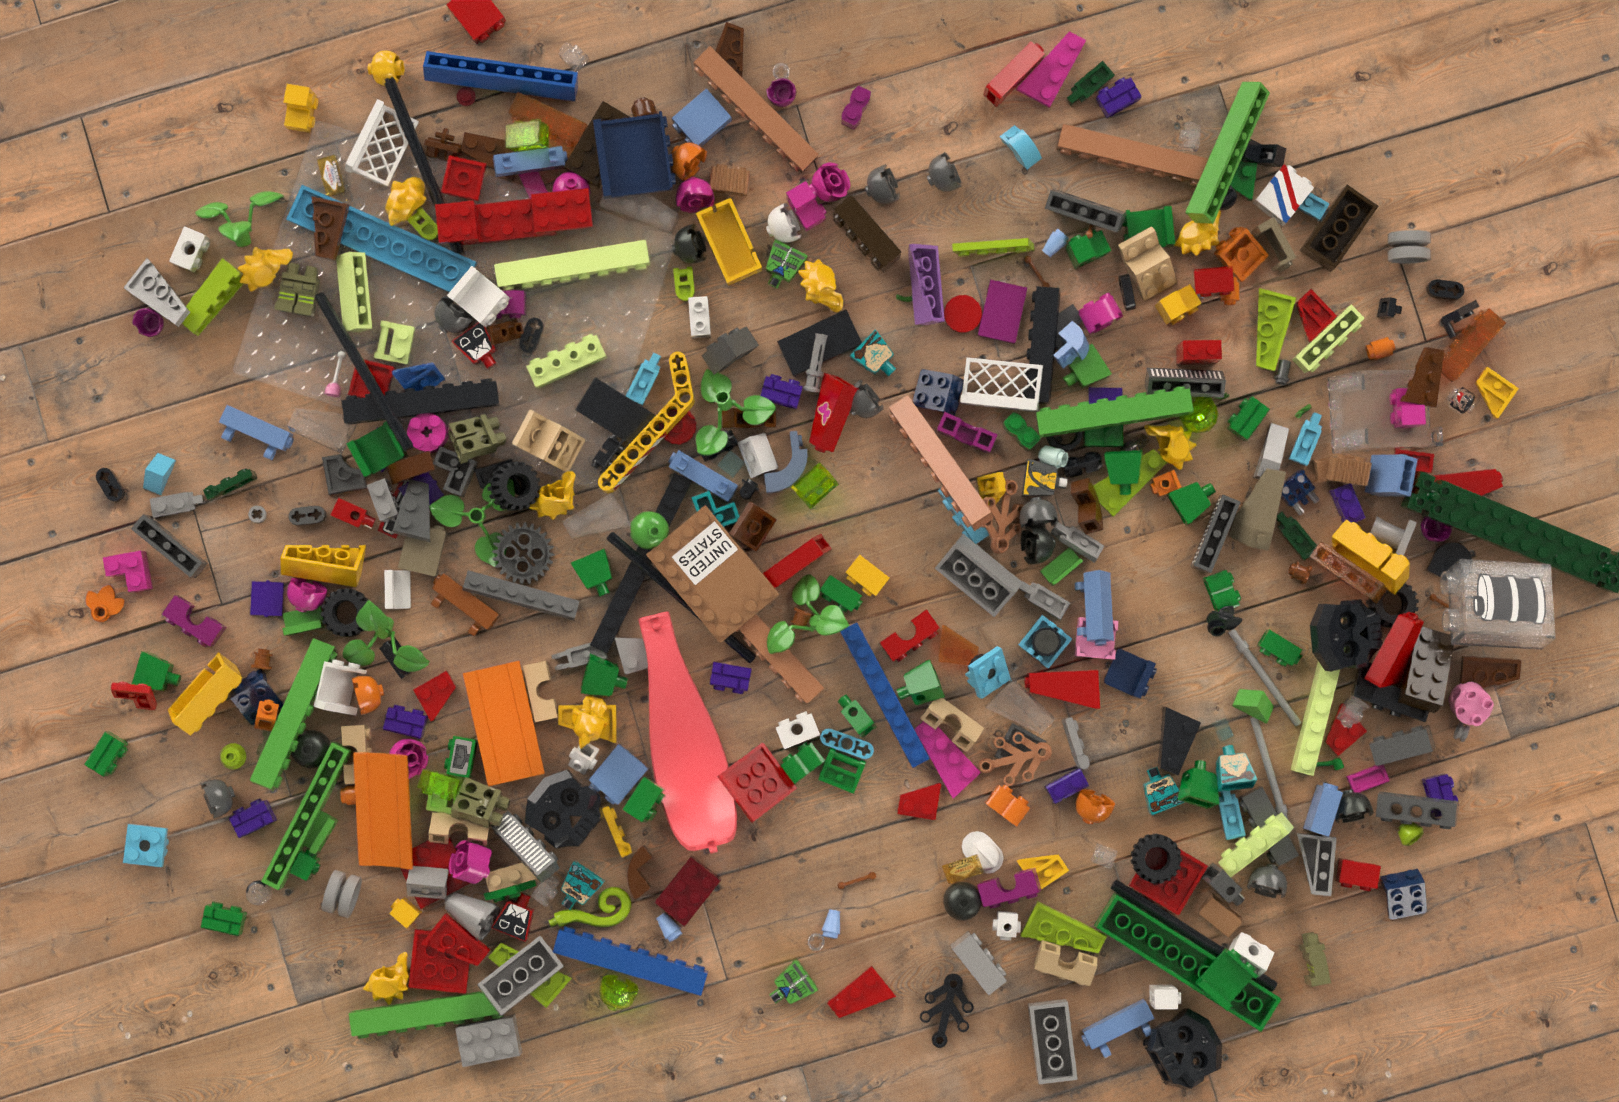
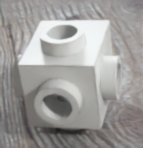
[568,743,600,775]
[993,911,1021,940]

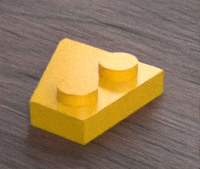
[1475,367,1519,419]
[1017,854,1069,889]

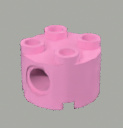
[1449,682,1494,726]

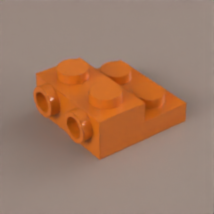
[1213,227,1269,282]

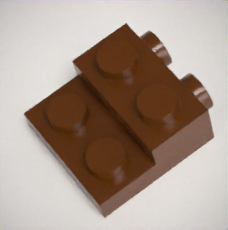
[729,501,777,552]

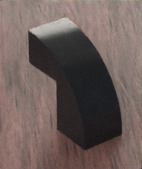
[1241,139,1287,167]

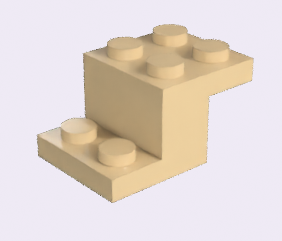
[1118,227,1177,301]
[512,410,586,472]

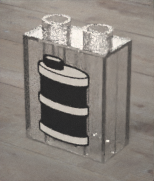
[1440,559,1556,650]

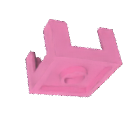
[1074,617,1118,659]

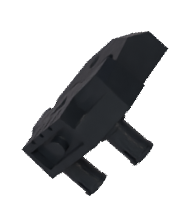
[1310,599,1383,672]
[525,769,603,849]
[1143,1008,1222,1090]

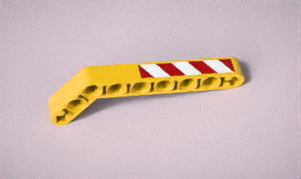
[598,352,695,494]

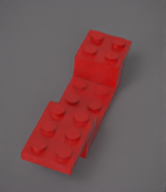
[435,188,593,246]

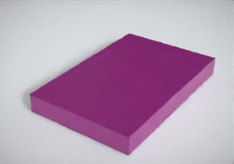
[978,279,1027,344]

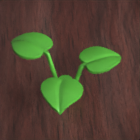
[195,191,284,247]
[696,369,776,455]
[429,479,515,567]
[767,574,850,654]
[342,600,430,672]

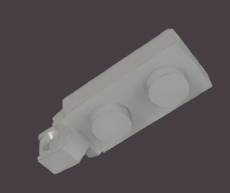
[150,492,205,518]
[1051,522,1104,563]
[1019,581,1070,620]

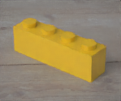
[280,545,366,587]

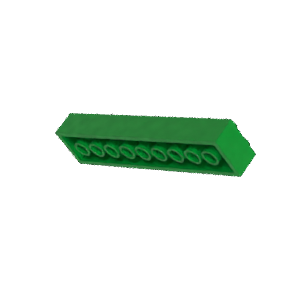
[1094,893,1282,1032]

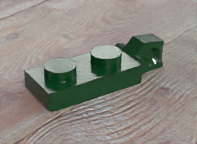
[1066,61,1115,106]
[203,468,258,501]
[1276,511,1319,561]

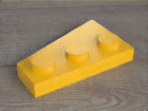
[558,705,617,743]

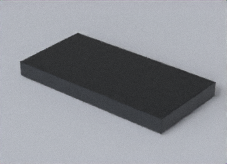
[777,309,862,376]
[575,377,656,445]

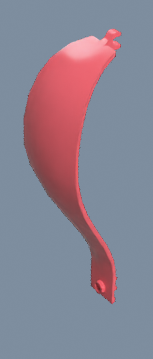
[638,611,737,854]

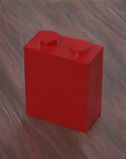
[446,0,506,45]
[1176,340,1222,365]

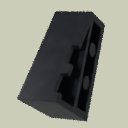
[1157,707,1201,775]

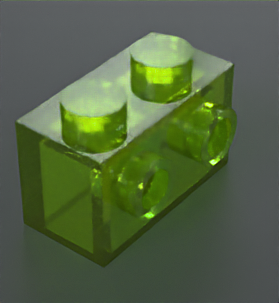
[506,119,549,152]
[791,462,839,509]
[417,768,463,801]

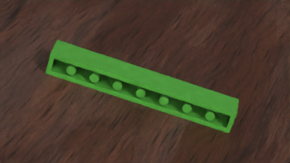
[1185,82,1270,224]
[1036,387,1194,438]
[250,638,338,791]
[261,742,353,890]
[348,991,503,1039]

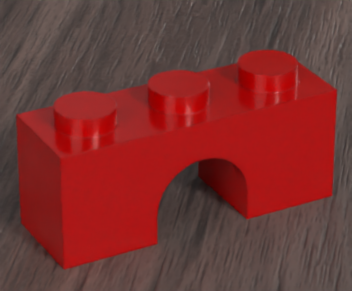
[880,609,940,662]

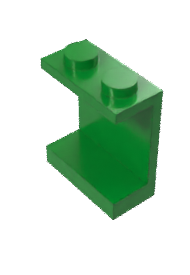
[1122,206,1175,248]
[346,421,408,477]
[1195,948,1258,1011]

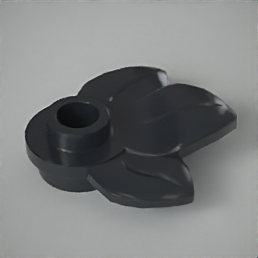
[1206,606,1243,637]

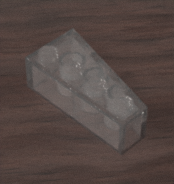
[599,194,679,235]

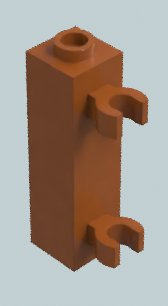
[431,573,501,636]

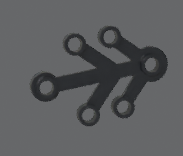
[920,973,974,1048]

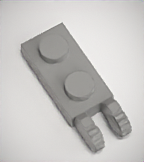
[551,643,608,671]
[1061,717,1090,770]

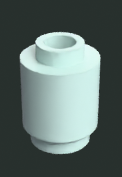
[1038,445,1068,468]

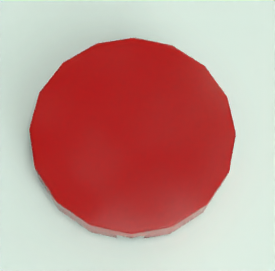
[944,295,982,333]
[659,409,697,445]

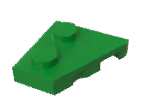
[1230,161,1257,201]
[484,879,537,902]

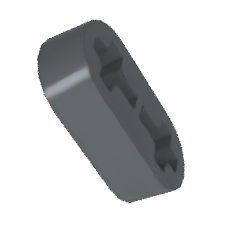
[288,506,326,525]

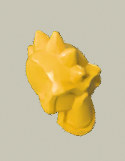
[385,177,426,226]
[1174,209,1221,256]
[238,247,293,292]
[798,259,843,313]
[1144,424,1197,470]
[529,471,576,520]
[571,695,609,749]
[363,952,409,1005]

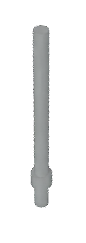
[1228,629,1302,727]
[1250,717,1289,821]

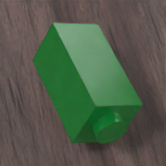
[820,575,863,613]
[1256,629,1303,667]

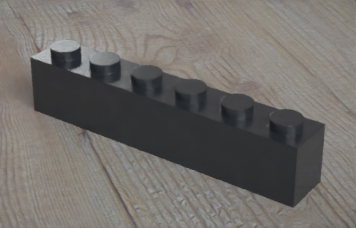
[1023,286,1061,404]

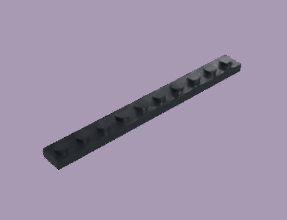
[590,473,692,654]

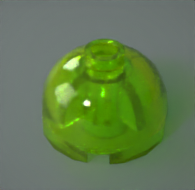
[1179,397,1219,433]
[599,975,639,1011]

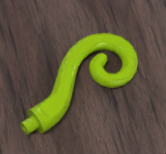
[548,887,631,927]

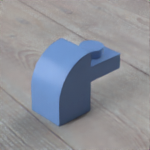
[1054,321,1089,369]

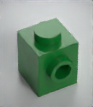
[289,849,321,881]

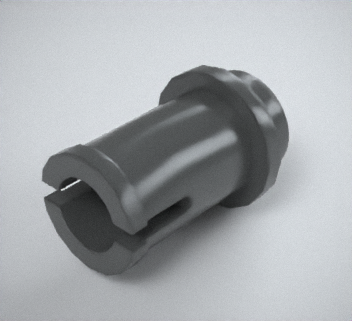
[1274,360,1291,385]

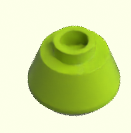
[220,743,246,769]
[1398,822,1424,846]

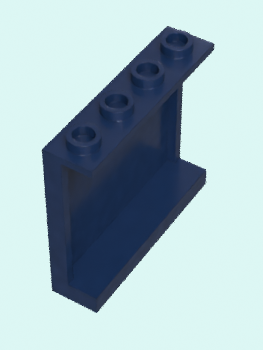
[593,111,676,199]

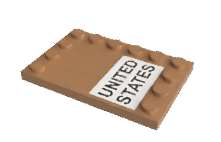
[646,505,780,643]

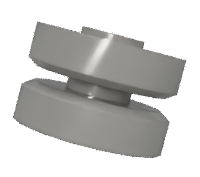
[1388,230,1431,264]
[322,870,362,918]

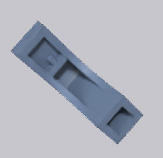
[764,431,808,494]

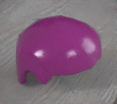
[766,78,797,107]
[132,308,164,337]
[1420,517,1452,542]

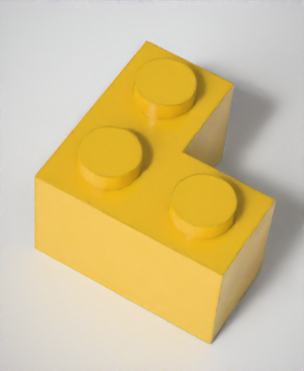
[283,84,319,133]
[1155,284,1202,325]

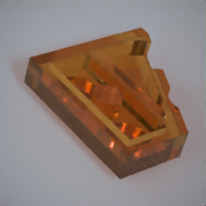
[938,625,979,665]

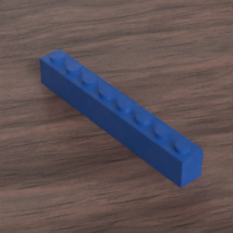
[423,51,578,101]
[840,622,930,768]
[553,926,708,996]

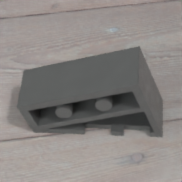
[1369,725,1436,766]

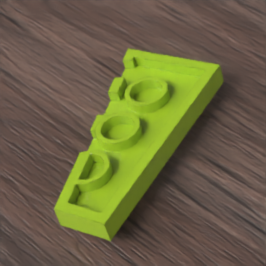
[952,238,1035,257]
[1256,288,1296,372]
[1093,449,1167,517]
[1020,901,1107,953]
[488,943,572,1008]

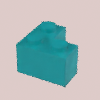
[691,491,740,527]

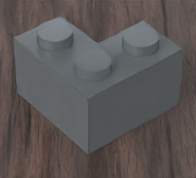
[701,326,759,375]
[433,446,479,498]

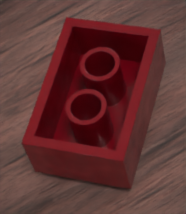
[654,855,721,927]

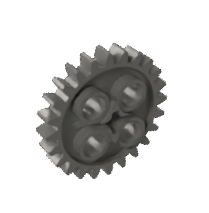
[492,522,555,584]

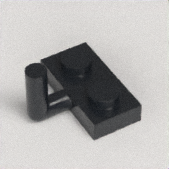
[1441,300,1480,339]

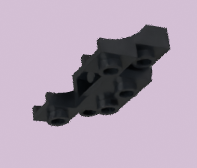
[1350,662,1429,722]

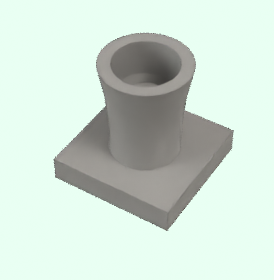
[1370,516,1417,556]

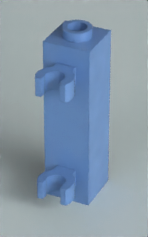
[493,146,568,177]
[219,405,294,460]
[668,450,739,503]
[1075,570,1114,646]
[1081,999,1155,1058]

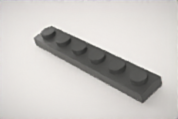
[462,570,579,621]

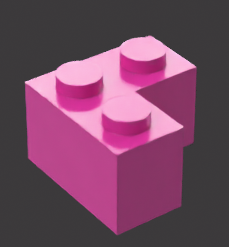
[786,181,827,232]
[1389,388,1426,429]
[103,550,153,592]

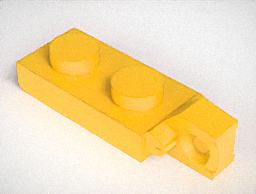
[602,805,632,858]

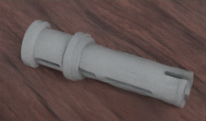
[803,333,828,393]

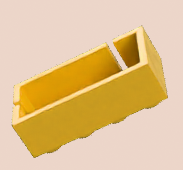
[696,198,763,286]
[1332,520,1410,595]
[168,652,242,736]

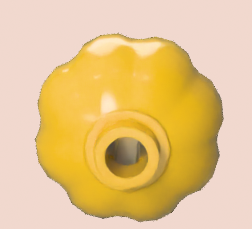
[368,51,405,86]

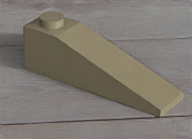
[1229,468,1286,551]

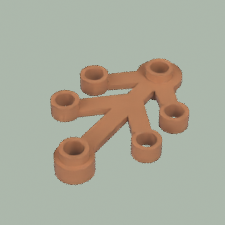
[982,480,1024,554]
[978,732,1052,786]

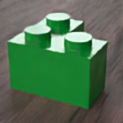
[1065,230,1111,269]
[623,777,665,822]

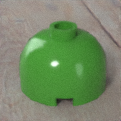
[630,511,669,550]

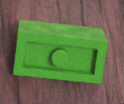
[1040,547,1083,586]
[282,606,325,636]
[305,811,339,855]

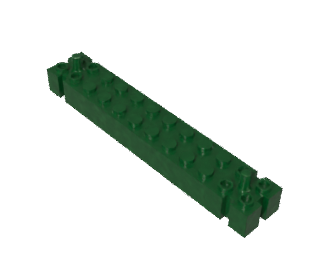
[1400,471,1619,593]

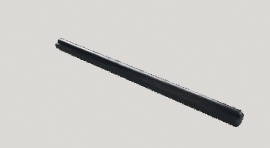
[384,77,464,254]
[315,292,413,451]
[606,532,756,663]
[1111,880,1278,992]

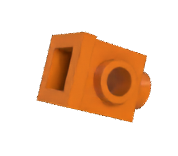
[1150,470,1182,497]
[254,700,279,731]

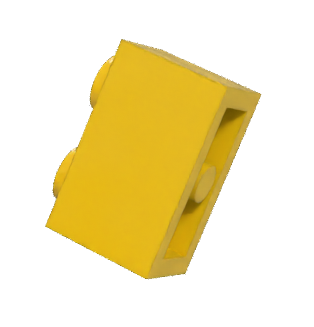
[845,554,890,597]

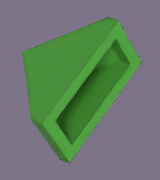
[1232,689,1274,723]

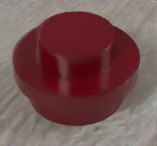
[456,87,476,106]

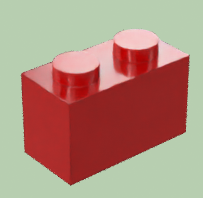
[1194,266,1235,297]
[1335,858,1381,891]

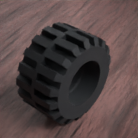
[488,462,541,511]
[1366,582,1419,628]
[321,588,369,637]
[1131,833,1182,884]

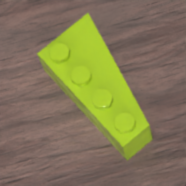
[182,258,243,336]

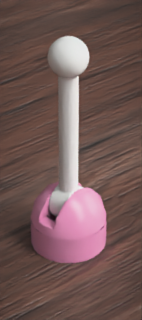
[324,351,345,397]

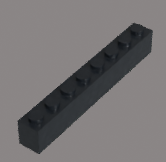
[341,378,500,425]

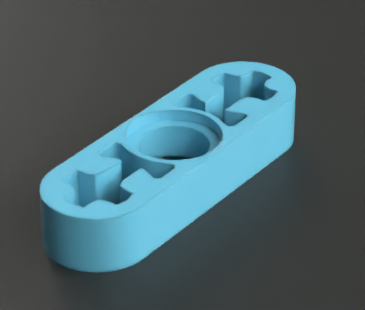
[820,728,874,759]

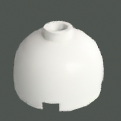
[766,203,801,243]

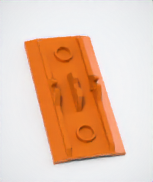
[463,660,545,786]
[353,752,413,870]

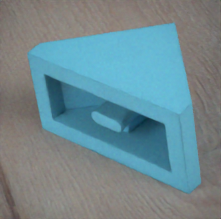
[143,453,176,496]

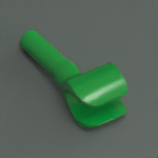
[1316,758,1344,770]

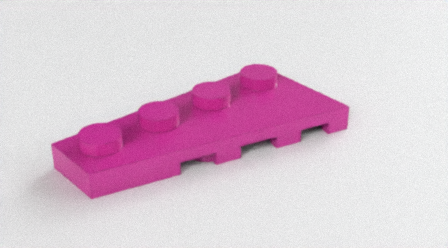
[1016,31,1086,108]
[914,721,981,799]

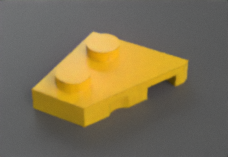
[977,472,1006,506]

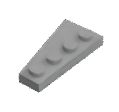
[124,258,190,327]

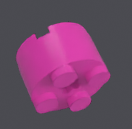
[1079,292,1123,334]
[407,413,449,453]
[449,840,492,884]

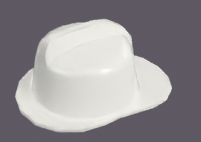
[962,831,1004,874]

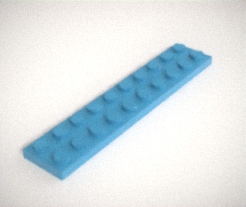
[286,185,477,292]

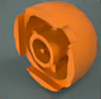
[671,142,707,181]
[352,676,384,715]
[1075,789,1115,824]

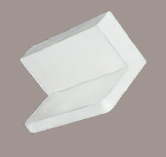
[738,433,778,478]
[384,570,411,609]

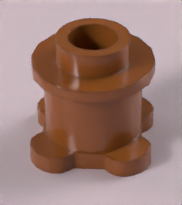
[1288,561,1312,584]
[790,607,814,631]
[251,648,273,670]

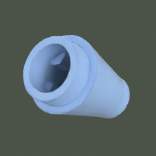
[1042,228,1069,258]
[821,909,840,939]
[656,912,683,942]

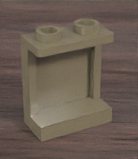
[1251,217,1296,273]
[398,525,448,577]

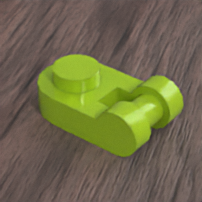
[407,206,438,241]
[673,266,695,301]

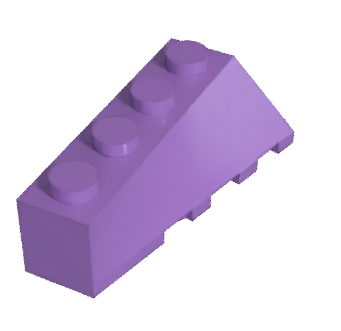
[908,244,945,325]

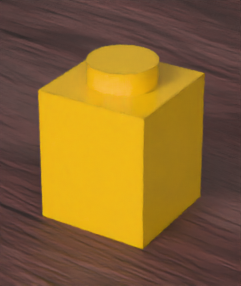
[389,897,422,929]

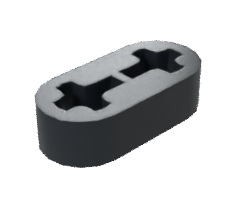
[1118,274,1136,311]
[1426,279,1465,300]
[519,317,544,353]
[96,468,125,502]

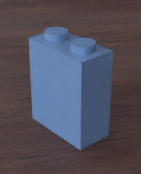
[672,88,732,147]
[1365,454,1418,497]
[589,744,649,805]
[1303,782,1343,837]

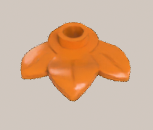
[86,585,125,622]

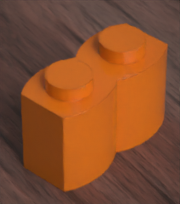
[985,784,1030,827]

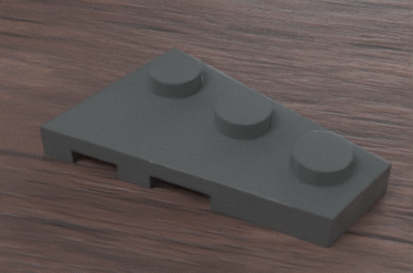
[393,479,430,542]

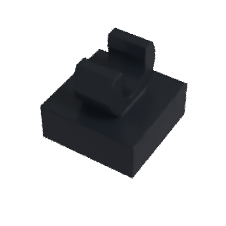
[1377,297,1402,319]

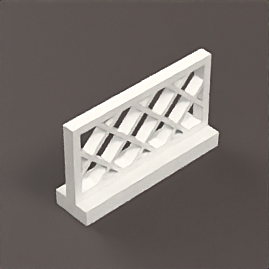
[345,99,419,188]
[960,358,1043,412]

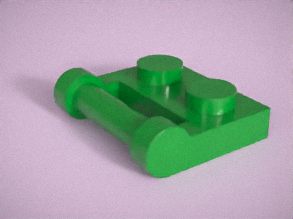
[818,748,866,794]

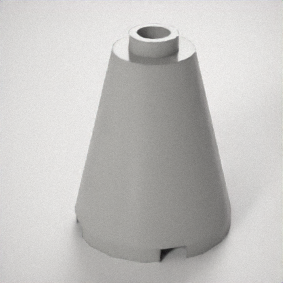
[444,892,500,940]

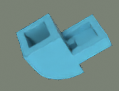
[1000,125,1042,170]

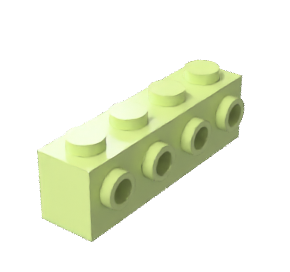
[336,252,372,332]
[1292,304,1364,373]
[526,334,607,389]
[1218,812,1294,877]

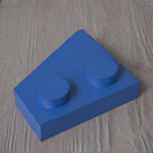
[392,362,445,391]

